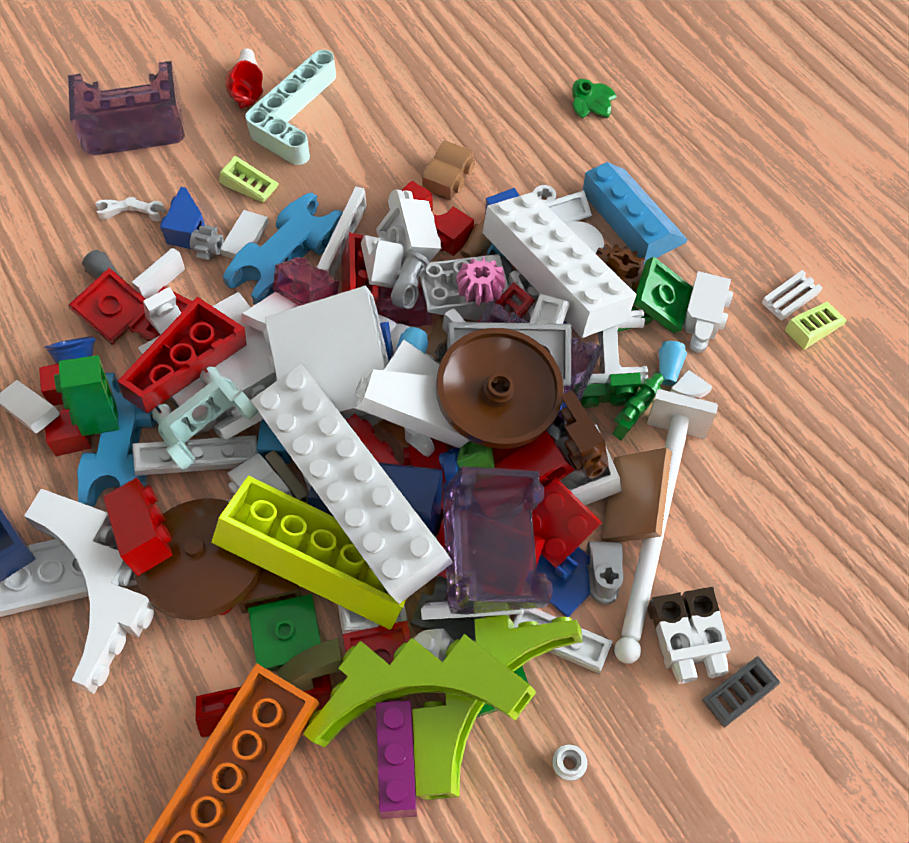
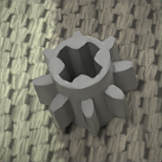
[190,225,224,260]

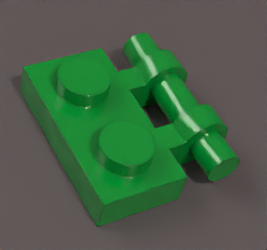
[612,372,664,441]

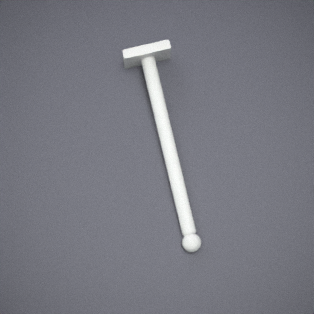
[614,389,718,664]

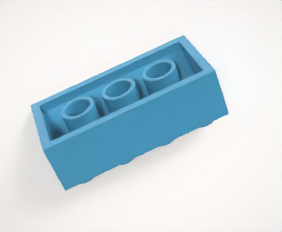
[583,162,687,265]

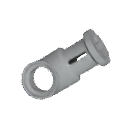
[391,250,429,309]

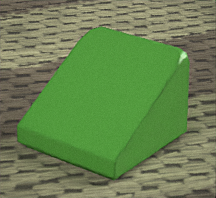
[457,441,494,479]

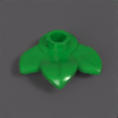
[572,79,617,118]

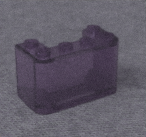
[68,61,185,155]

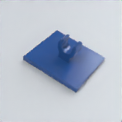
[526,546,590,617]

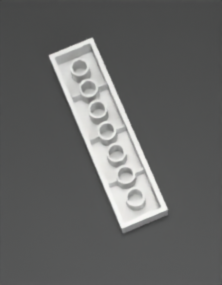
[251,363,453,604]

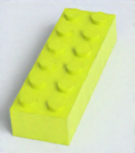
[211,475,406,630]

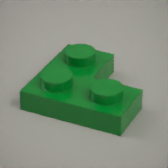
[573,372,642,408]

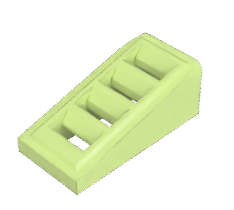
[219,156,279,203]
[785,302,847,350]

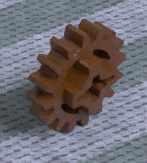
[596,243,646,293]

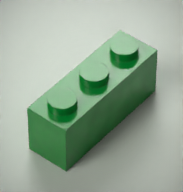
[54,355,119,436]

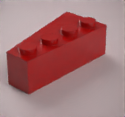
[117,296,247,413]

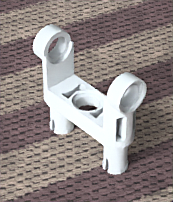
[564,310,648,391]

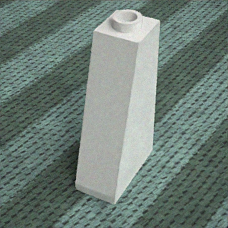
[355,369,469,448]

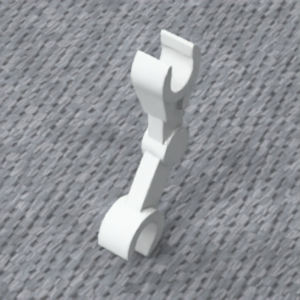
[95,197,166,221]

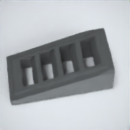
[702,656,780,728]

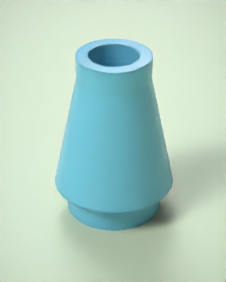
[658,341,687,386]

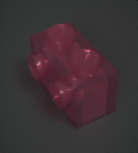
[272,257,340,306]
[376,282,432,327]

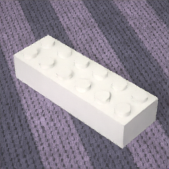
[482,192,637,338]

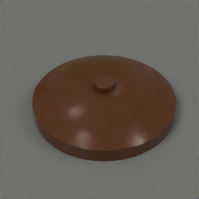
[436,328,564,449]
[134,498,263,620]

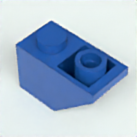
[160,187,205,249]

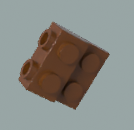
[560,390,609,479]

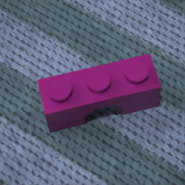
[376,700,417,819]

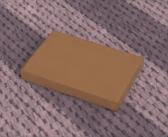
[602,447,672,542]

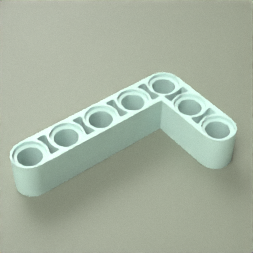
[245,50,336,165]

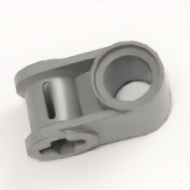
[586,541,624,605]

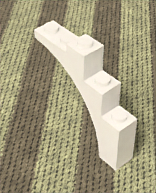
[24,489,154,694]

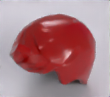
[225,60,263,109]

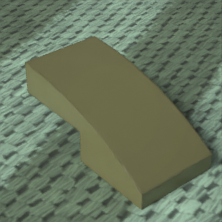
[278,638,343,691]

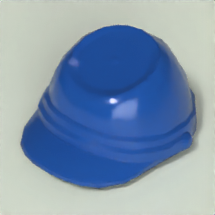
[44,336,95,364]

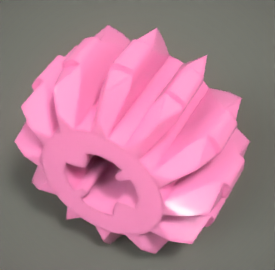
[456,257,506,306]

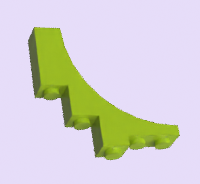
[412,615,583,800]
[303,634,536,748]

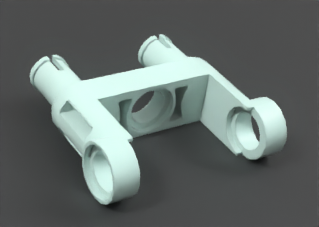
[152,367,258,471]

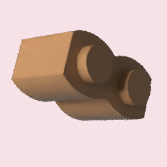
[422,140,475,200]

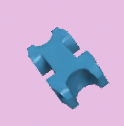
[223,192,343,305]
[77,373,160,507]

